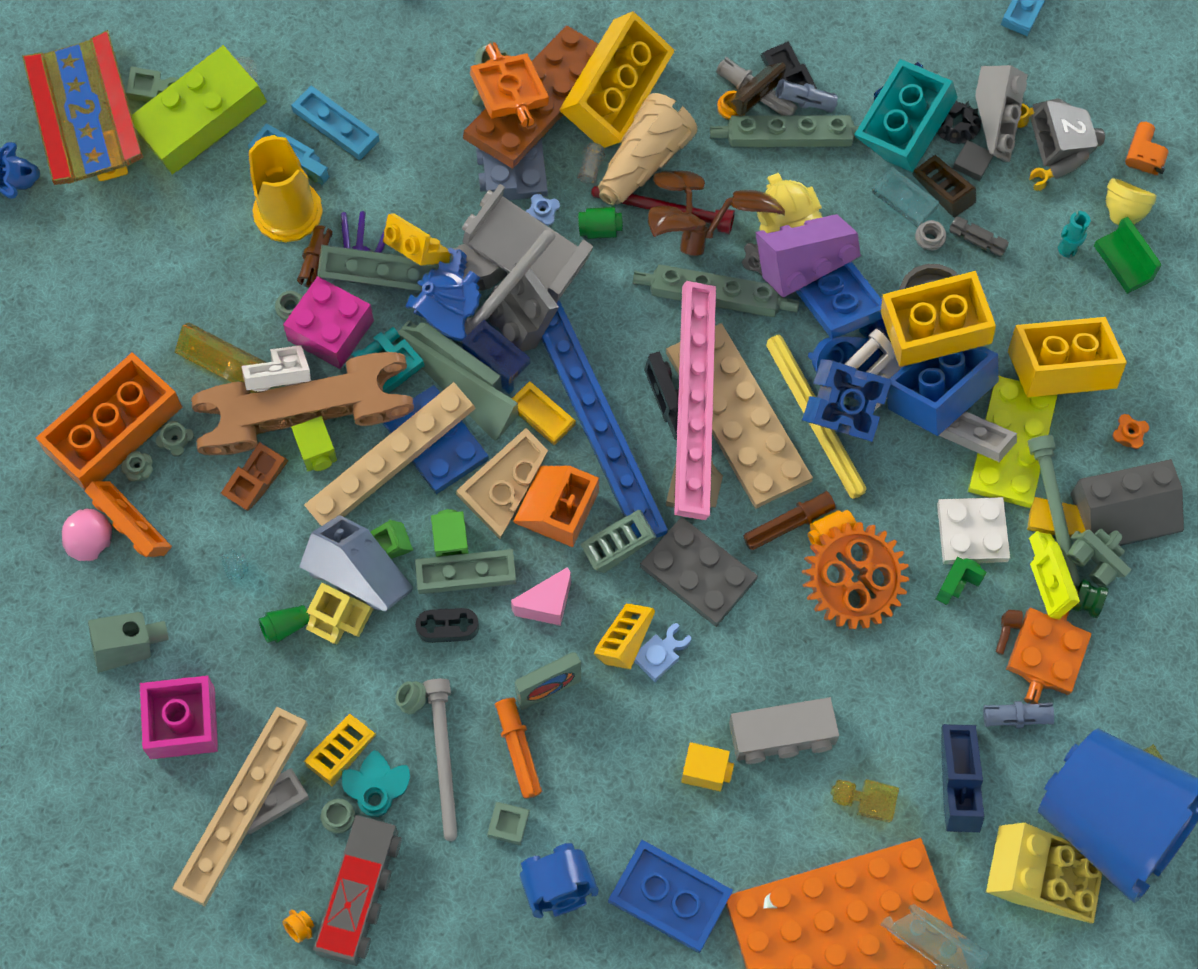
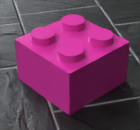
[283,276,374,369]
[140,676,218,760]

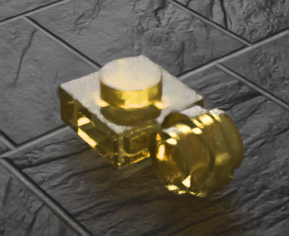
[830,779,899,823]

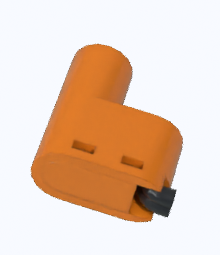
[1125,122,1169,175]

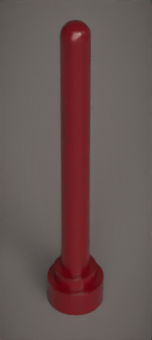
[591,186,735,234]

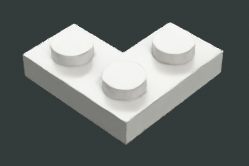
[242,345,311,392]

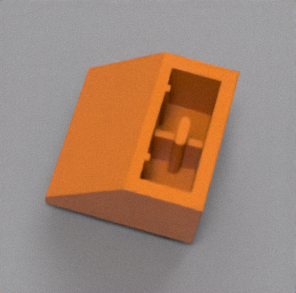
[514,466,599,547]

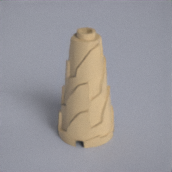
[598,93,697,205]

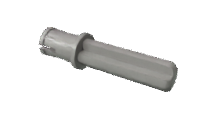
[716,57,797,115]

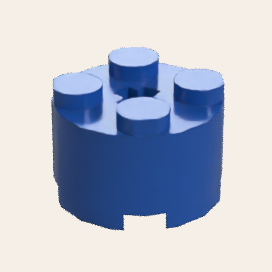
[520,843,599,919]

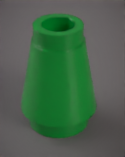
[258,605,310,643]

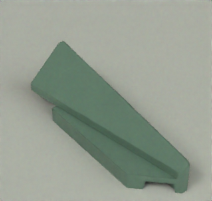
[395,320,519,440]

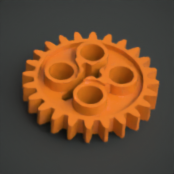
[802,522,909,629]

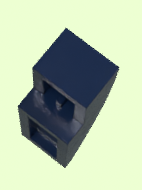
[941,724,985,833]

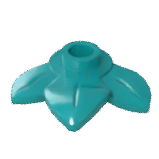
[342,750,410,817]

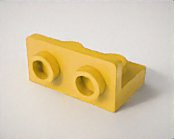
[383,214,451,266]

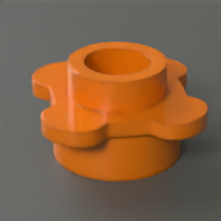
[1113,414,1149,449]

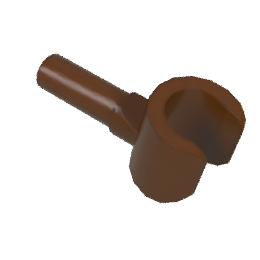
[995,610,1023,655]

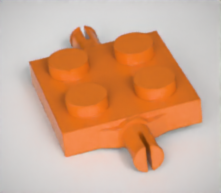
[470,43,549,128]
[1006,607,1092,704]

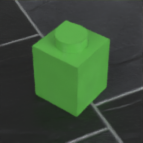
[431,509,469,557]

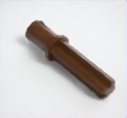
[743,491,836,550]

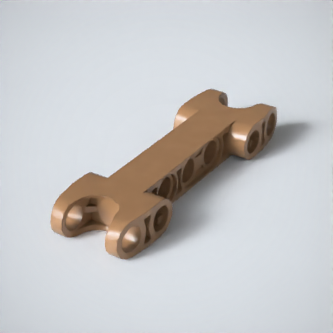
[191,352,414,455]

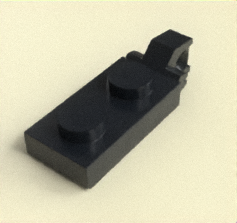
[644,351,679,440]

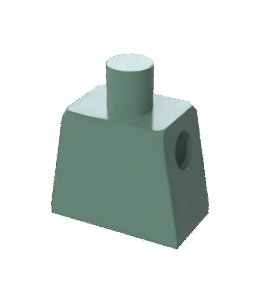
[88,612,169,673]

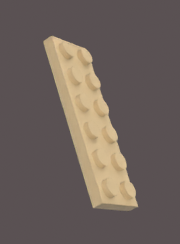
[666,323,813,509]

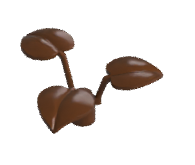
[648,170,785,256]

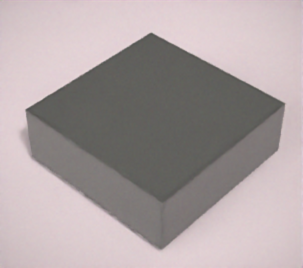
[953,140,993,181]

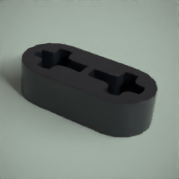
[415,608,479,643]

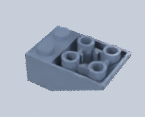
[299,515,413,612]

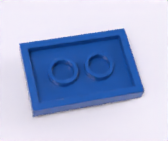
[796,261,883,339]
[383,385,489,495]
[608,840,733,954]

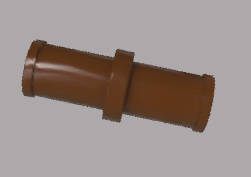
[297,225,333,287]

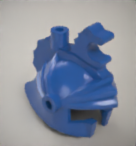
[405,248,481,341]

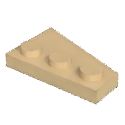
[456,428,548,539]

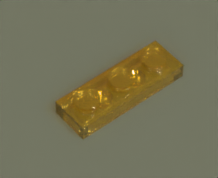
[174,322,267,393]

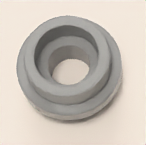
[915,220,946,251]

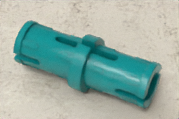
[1058,211,1091,258]

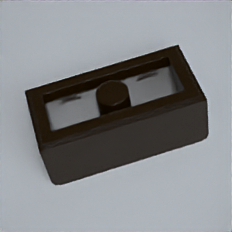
[726,62,786,117]

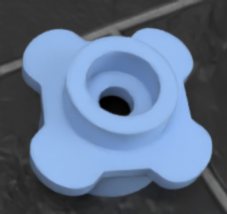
[526,194,560,226]

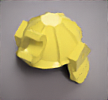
[757,173,822,233]

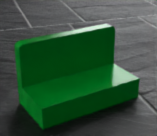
[1094,217,1161,294]

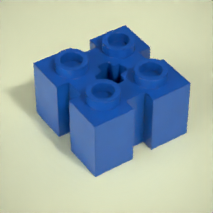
[802,359,892,442]

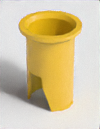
[249,135,323,242]

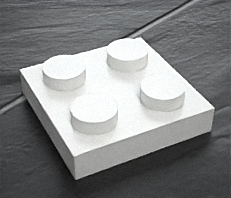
[937,497,1010,564]

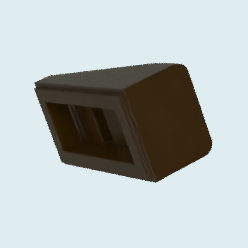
[912,155,976,218]

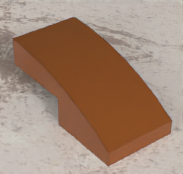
[220,442,289,511]

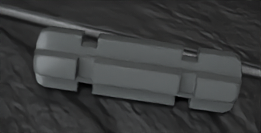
[949,216,1009,257]

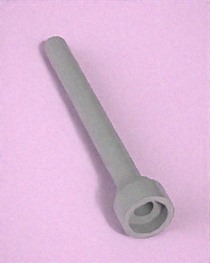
[460,229,555,347]
[423,678,458,842]

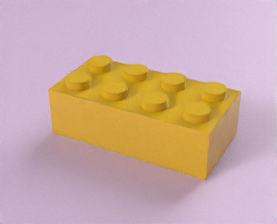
[559,11,675,149]

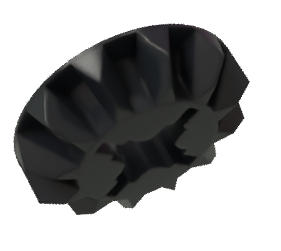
[937,100,981,144]

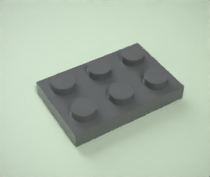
[640,517,758,627]

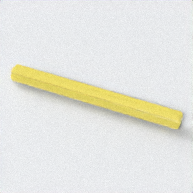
[766,335,866,499]

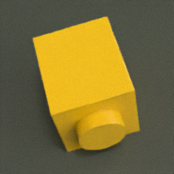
[681,742,734,792]

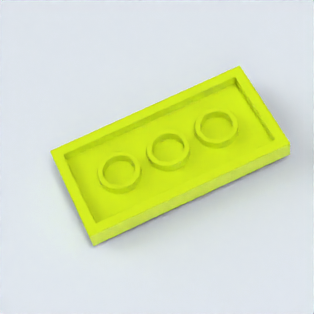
[968,376,1057,508]

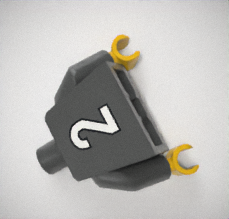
[1017,98,1105,191]

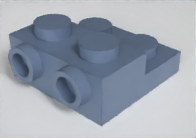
[476,139,548,200]

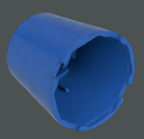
[1038,728,1198,903]

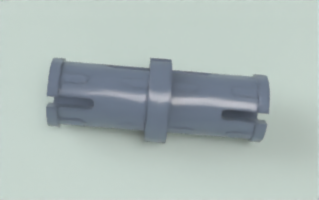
[775,79,837,113]
[983,701,1054,728]

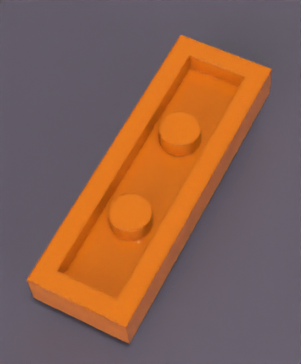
[85,481,172,557]

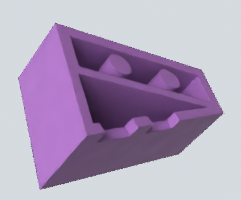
[755,214,860,298]

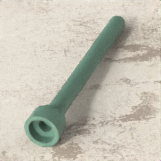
[1027,435,1080,589]

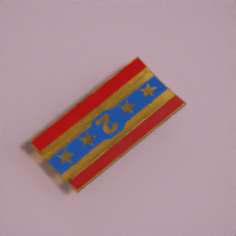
[22,30,144,185]

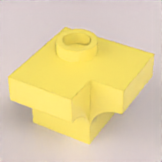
[306,582,373,644]

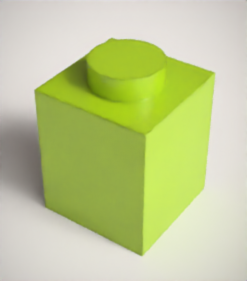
[291,416,338,472]

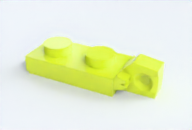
[1029,531,1080,619]

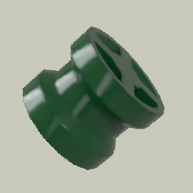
[1072,579,1108,619]

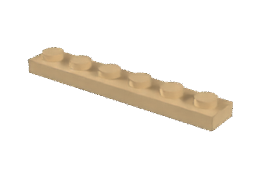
[304,382,476,526]
[172,706,308,907]

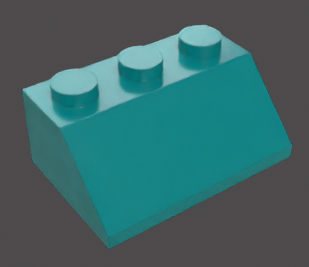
[854,59,958,173]

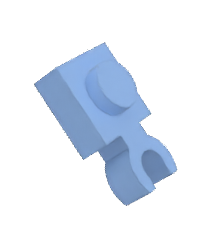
[634,623,692,682]

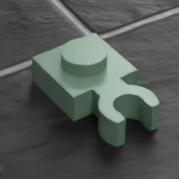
[126,66,178,102]

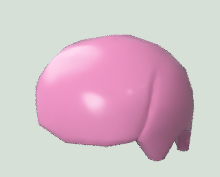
[62,509,112,561]

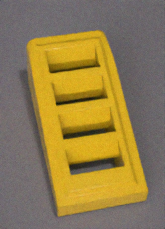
[594,603,655,670]
[304,714,376,787]

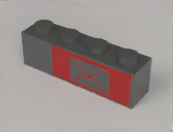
[313,815,402,966]

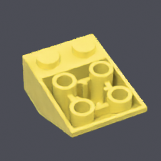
[986,823,1102,923]

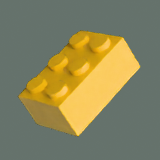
[881,271,996,367]
[1008,317,1127,397]

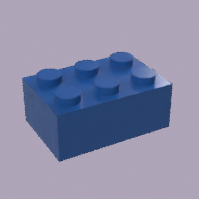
[887,346,999,436]

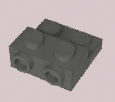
[488,263,559,353]

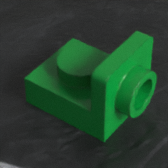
[935,556,987,605]

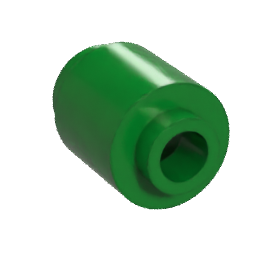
[578,207,623,239]

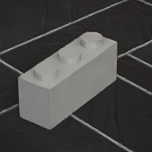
[729,697,839,764]

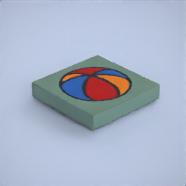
[514,652,581,710]

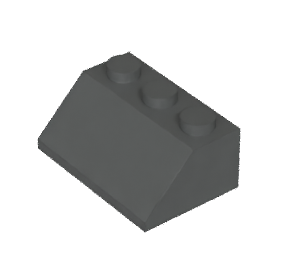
[1070,459,1184,546]

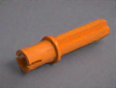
[494,698,542,799]

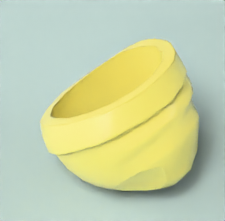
[1106,178,1157,225]

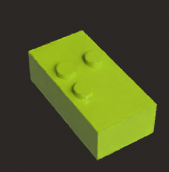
[130,45,267,175]

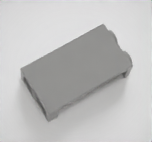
[462,184,593,304]

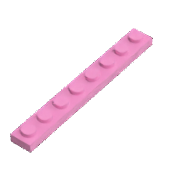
[674,281,716,520]

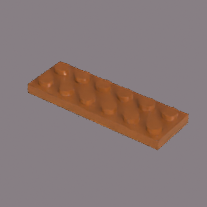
[463,25,598,169]

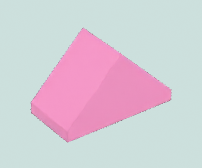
[511,567,571,626]

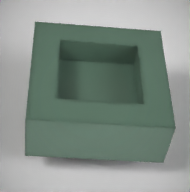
[487,801,530,846]

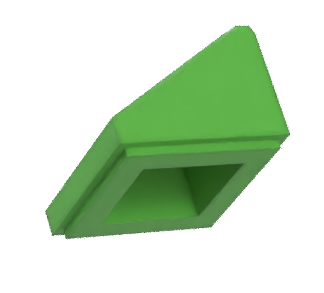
[370,520,413,559]

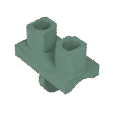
[1067,528,1132,587]

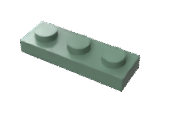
[415,549,517,594]

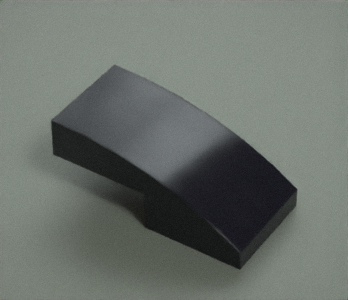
[760,41,817,102]

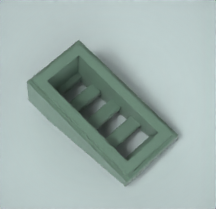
[581,510,656,573]

